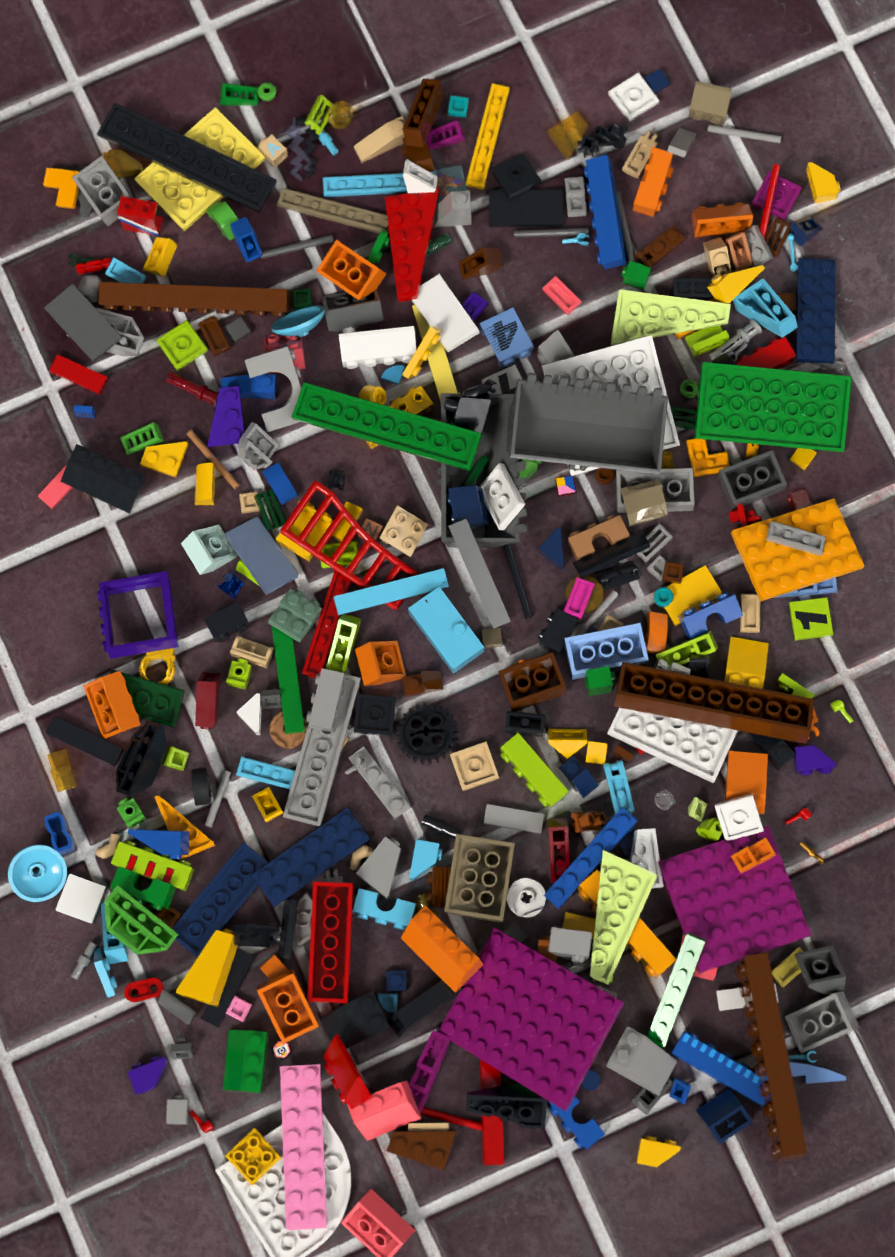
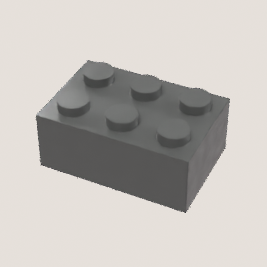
[717,450,787,510]

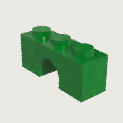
[110,866,176,911]

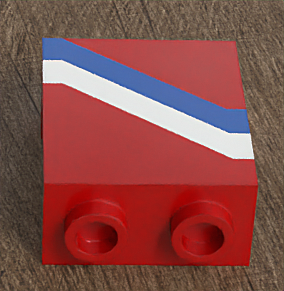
[117,196,163,236]

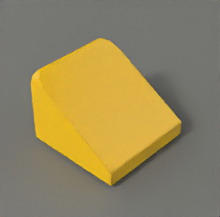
[789,448,817,471]
[586,741,607,765]

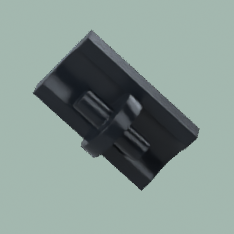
[594,124,628,148]

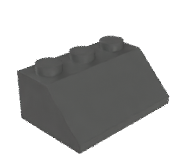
[321,289,384,332]

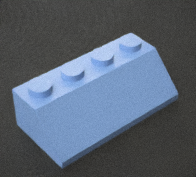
[565,623,649,680]

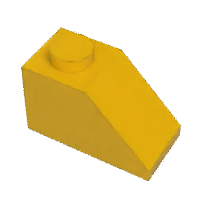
[806,162,840,204]

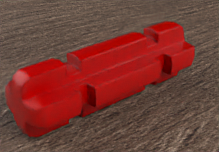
[76,257,112,274]

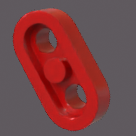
[124,978,164,1003]

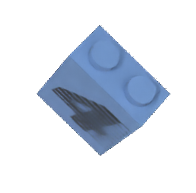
[480,308,533,367]

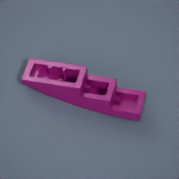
[409,1030,451,1114]

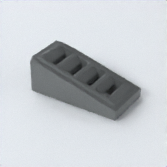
[631,1078,674,1115]

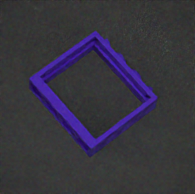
[97,571,179,659]

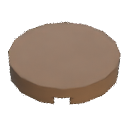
[270,711,308,749]

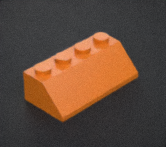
[401,905,483,993]

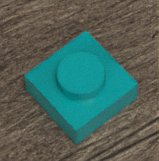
[448,96,469,118]

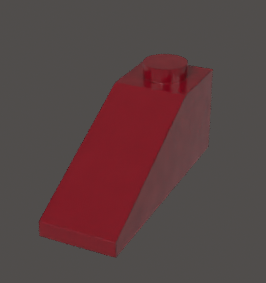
[547,818,570,882]

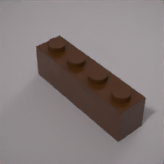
[403,78,443,147]

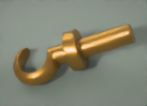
[799,841,824,864]

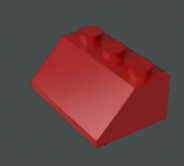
[323,1034,372,1110]

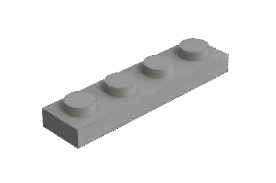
[348,746,410,820]

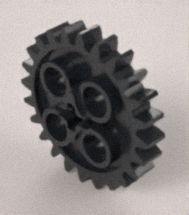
[396,703,459,765]

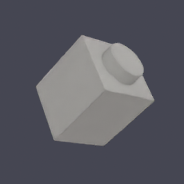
[166,1096,189,1125]

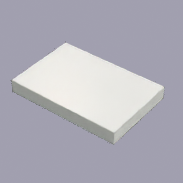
[480,463,525,531]

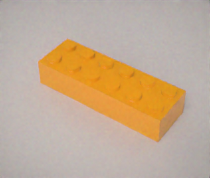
[578,870,676,979]

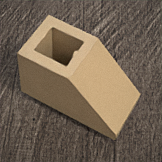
[703,237,731,278]

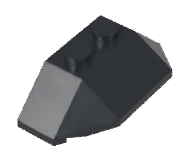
[116,720,167,797]

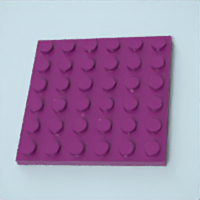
[658,826,811,974]

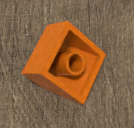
[355,641,407,686]

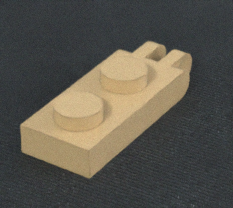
[622,130,658,179]

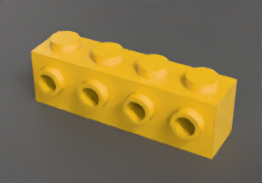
[366,386,434,449]

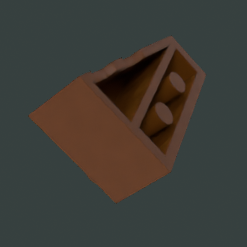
[386,1131,456,1170]

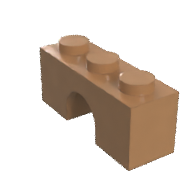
[568,515,630,561]

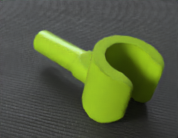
[830,700,854,723]

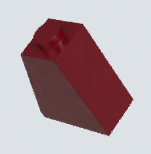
[195,672,221,730]

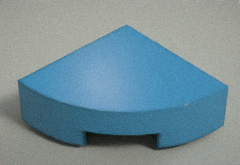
[381,365,405,385]
[378,994,398,1014]

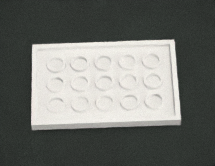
[607,708,738,783]

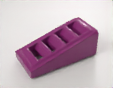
[426,120,466,150]

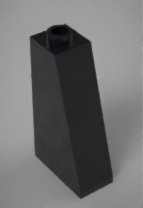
[388,980,463,1038]

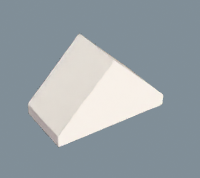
[403,160,438,194]
[236,694,262,735]

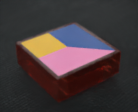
[554,475,577,498]

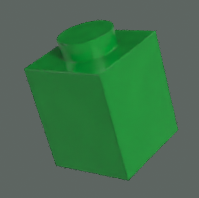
[621,261,651,291]

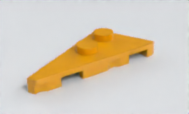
[155,796,215,860]

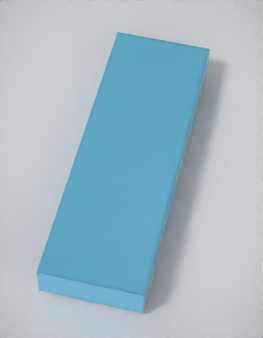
[236,756,295,790]

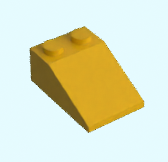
[723,637,769,689]

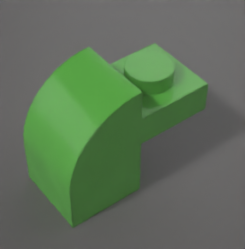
[206,201,239,241]

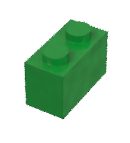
[585,666,616,696]

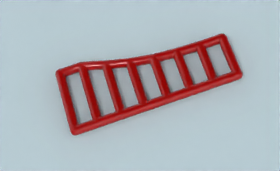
[280,481,420,610]

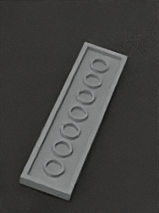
[283,674,361,827]

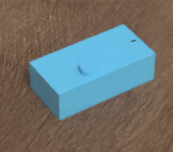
[408,587,484,674]

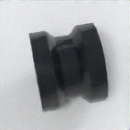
[328,470,345,490]

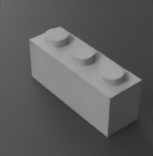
[306,668,346,732]

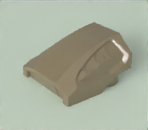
[620,478,668,526]

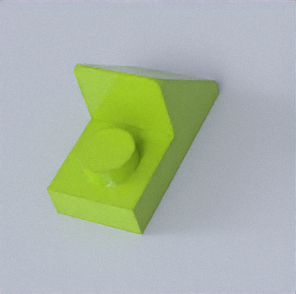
[776,673,815,699]

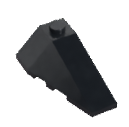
[466,1083,547,1129]

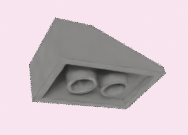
[72,156,133,226]
[785,991,860,1054]
[606,1026,677,1096]

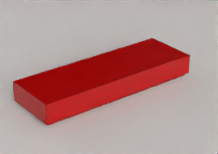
[49,354,108,395]

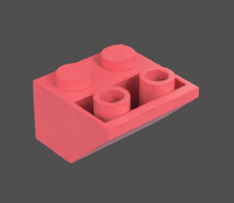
[264,334,305,374]

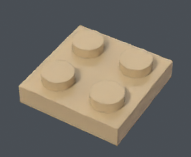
[450,742,499,791]

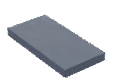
[225,516,299,595]

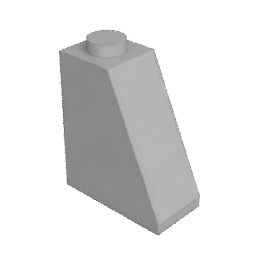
[434,191,471,227]
[356,837,401,899]

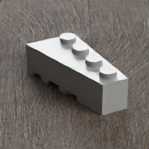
[549,927,592,966]

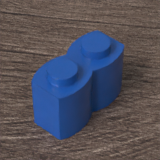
[45,812,75,855]

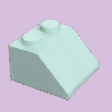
[181,525,238,575]

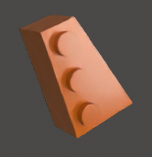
[633,147,674,217]

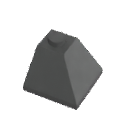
[795,946,846,995]

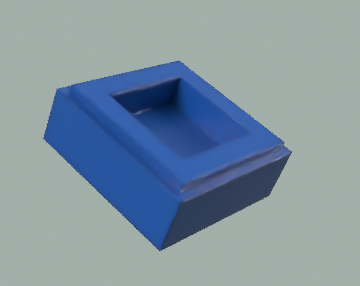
[73,405,96,418]

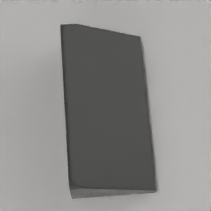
[158,990,197,1025]

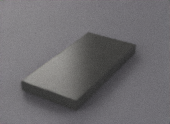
[44,284,122,363]

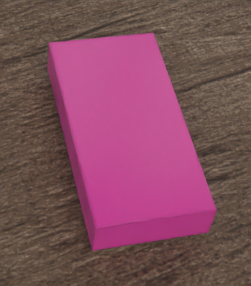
[563,577,595,620]

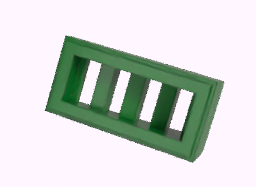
[219,83,258,106]

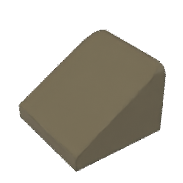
[482,628,502,649]

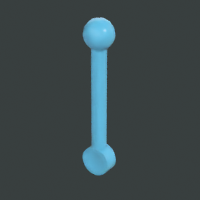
[787,233,798,272]

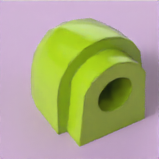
[696,818,723,841]

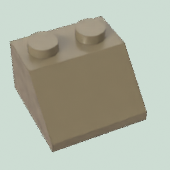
[689,81,732,124]

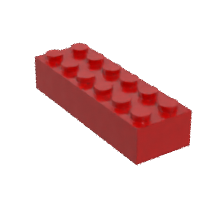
[308,882,354,1003]

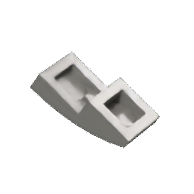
[565,177,586,217]

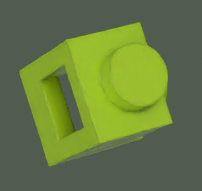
[226,658,252,690]

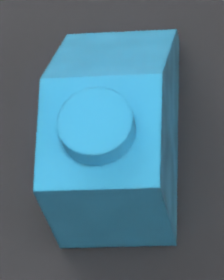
[409,839,443,881]

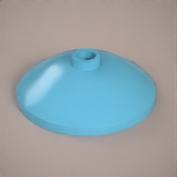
[271,305,325,337]
[8,844,67,902]

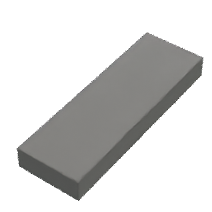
[667,127,697,157]
[766,521,826,556]
[483,804,544,834]

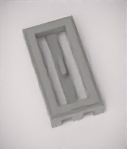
[637,523,673,564]

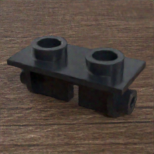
[598,561,640,591]

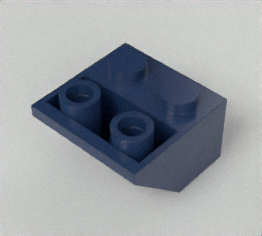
[447,486,489,529]
[696,1088,753,1145]

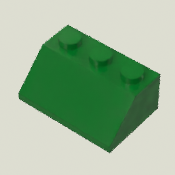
[223,1030,269,1093]

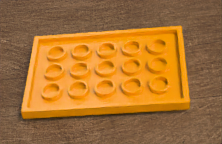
[731,499,864,602]

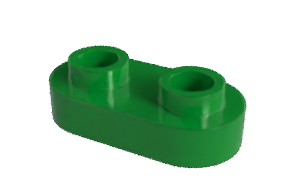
[367,229,390,265]

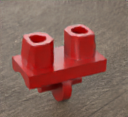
[729,504,762,530]

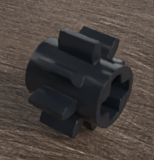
[577,134,599,158]

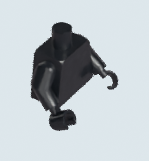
[444,379,497,434]

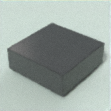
[225,317,251,343]

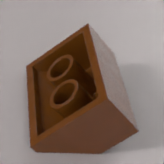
[498,652,566,712]

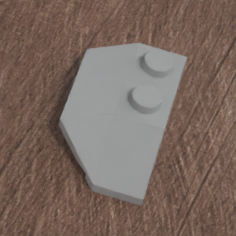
[67,308,144,356]

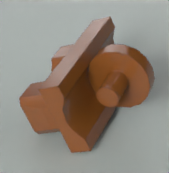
[571,811,607,833]

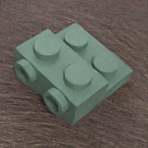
[268,589,322,643]

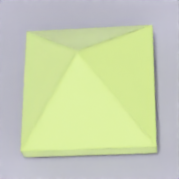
[688,797,707,822]

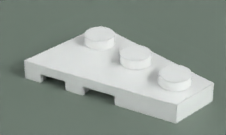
[630,828,664,889]

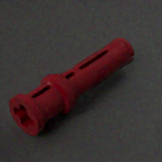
[166,372,219,408]

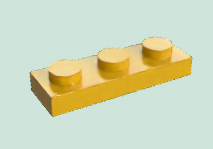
[402,326,442,379]

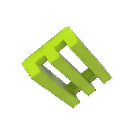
[305,94,335,135]

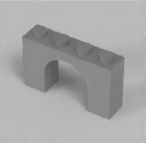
[244,345,303,432]

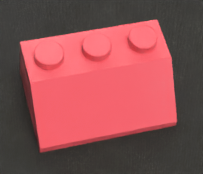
[347,1081,422,1141]
[341,1189,416,1257]

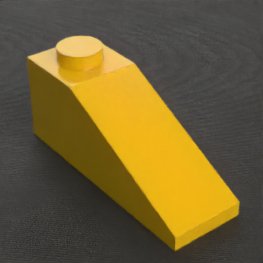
[707,265,765,303]

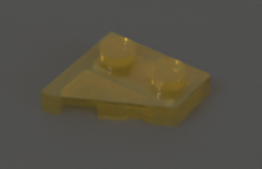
[547,111,588,161]

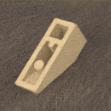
[354,116,405,163]

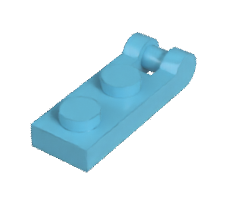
[603,759,635,815]

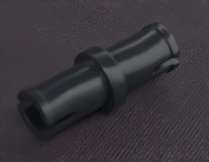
[421,814,462,840]

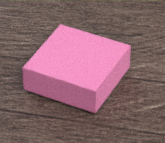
[226,996,253,1023]

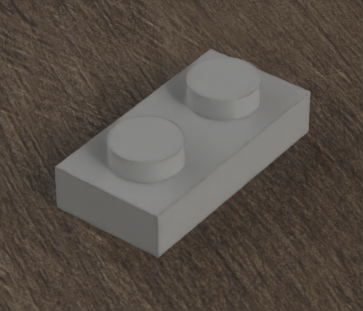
[744,225,773,267]

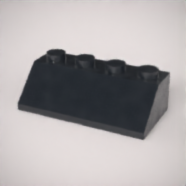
[61,444,146,514]

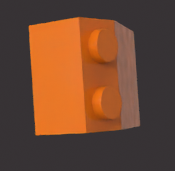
[724,750,768,814]

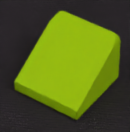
[162,747,189,771]

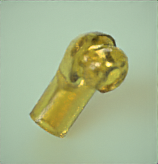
[416,894,439,916]

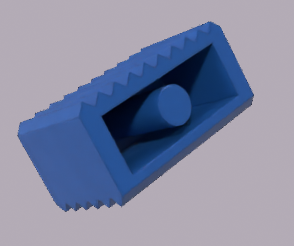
[230,217,262,262]

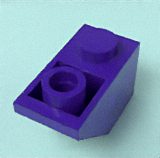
[793,745,837,776]
[128,1055,168,1095]

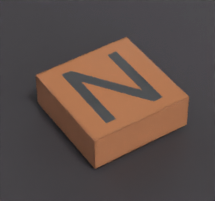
[358,518,383,541]

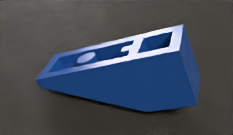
[220,374,277,400]
[128,829,190,859]

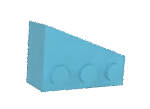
[733,279,798,337]

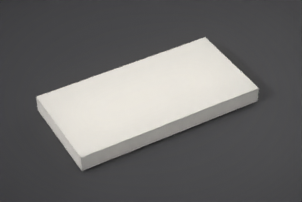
[412,274,479,352]

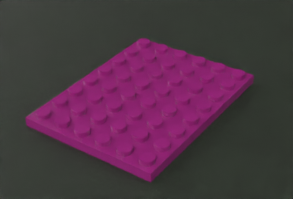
[438,928,624,1111]

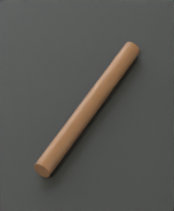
[187,430,240,490]

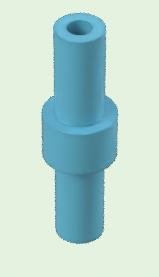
[315,123,338,155]

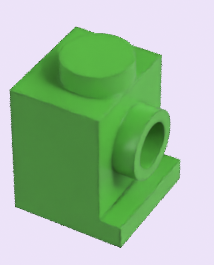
[116,797,147,829]

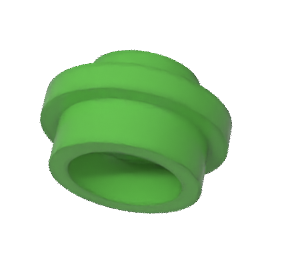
[258,83,276,101]
[680,379,699,398]

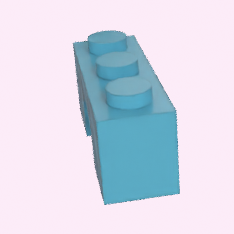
[353,888,416,930]

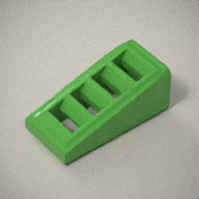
[120,422,164,455]

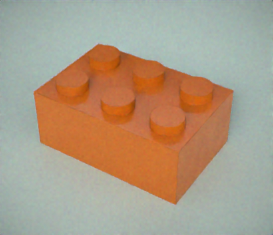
[257,969,319,1043]

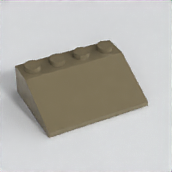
[444,834,515,923]

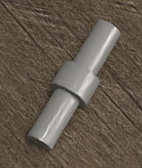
[71,942,97,980]

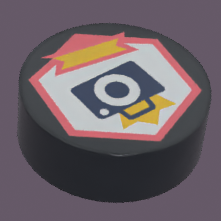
[272,1040,292,1060]

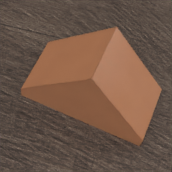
[725,231,753,271]

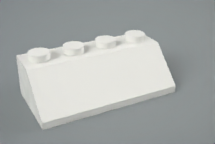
[339,326,416,369]

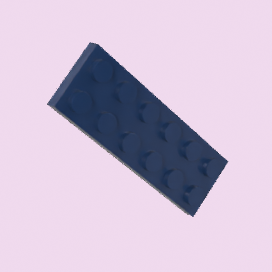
[796,258,836,364]
[252,808,370,907]
[172,842,269,958]

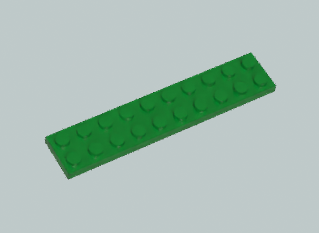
[291,383,482,471]

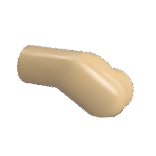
[96,834,120,859]
[349,845,373,871]

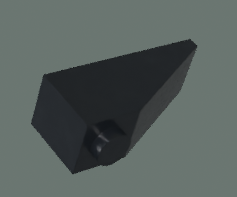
[746,732,796,770]

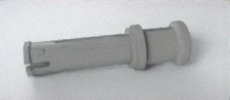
[709,319,762,360]

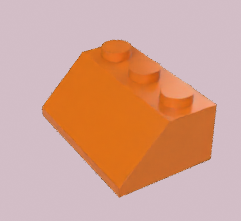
[692,203,753,237]
[316,240,386,301]
[83,671,141,739]

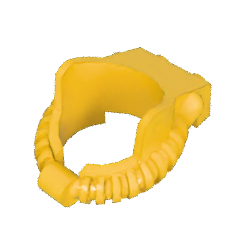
[139,648,175,685]

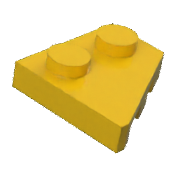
[140,442,189,477]

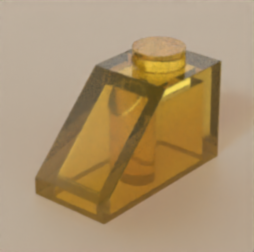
[103,149,144,179]

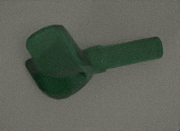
[68,254,95,267]

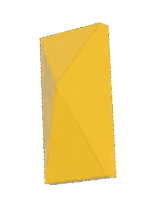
[548,729,587,759]

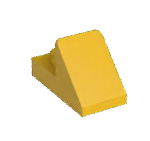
[252,787,283,823]

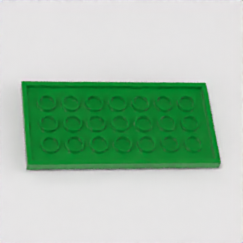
[694,362,852,452]

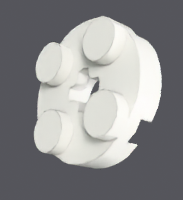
[507,878,546,918]

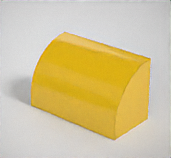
[195,463,216,505]

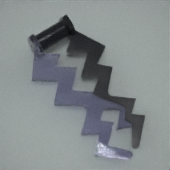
[286,118,319,182]

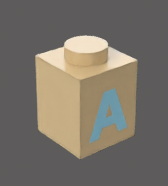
[258,134,288,168]

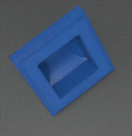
[669,1078,691,1104]

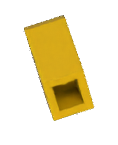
[636,1136,681,1167]

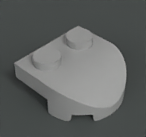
[238,422,279,470]

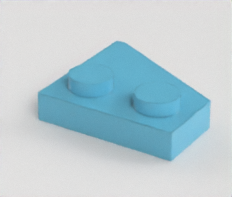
[94,947,118,998]

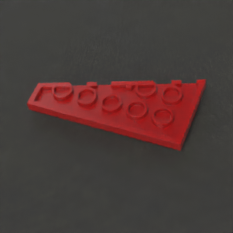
[385,188,440,302]

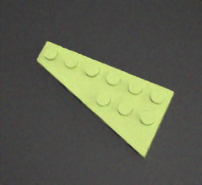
[611,290,731,346]
[590,850,657,985]

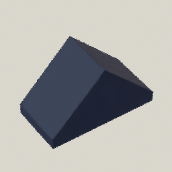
[539,528,563,570]

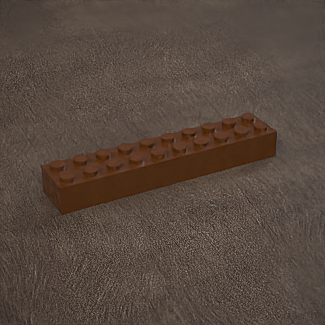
[99,282,290,316]
[614,662,814,744]
[736,953,807,1162]

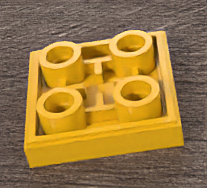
[225,1128,282,1186]

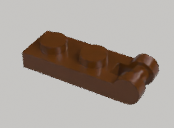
[634,225,685,268]

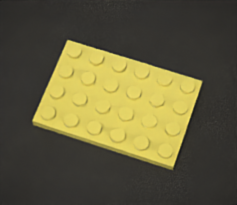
[134,107,266,231]

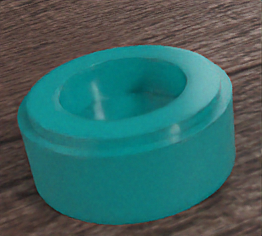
[654,587,673,607]

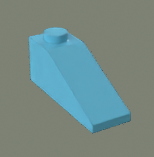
[101,902,128,964]

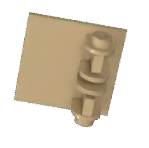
[379,505,428,557]

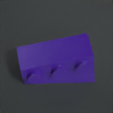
[207,386,245,447]

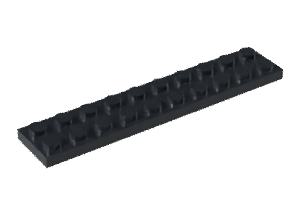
[97,103,277,213]

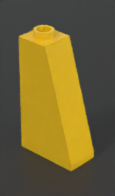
[176,929,238,1007]

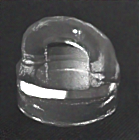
[654,790,676,810]

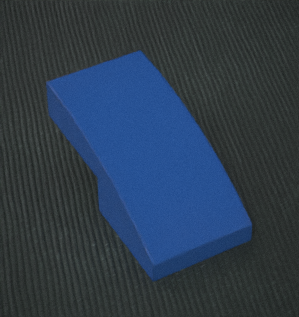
[262,463,298,505]

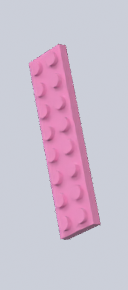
[280,1064,327,1230]

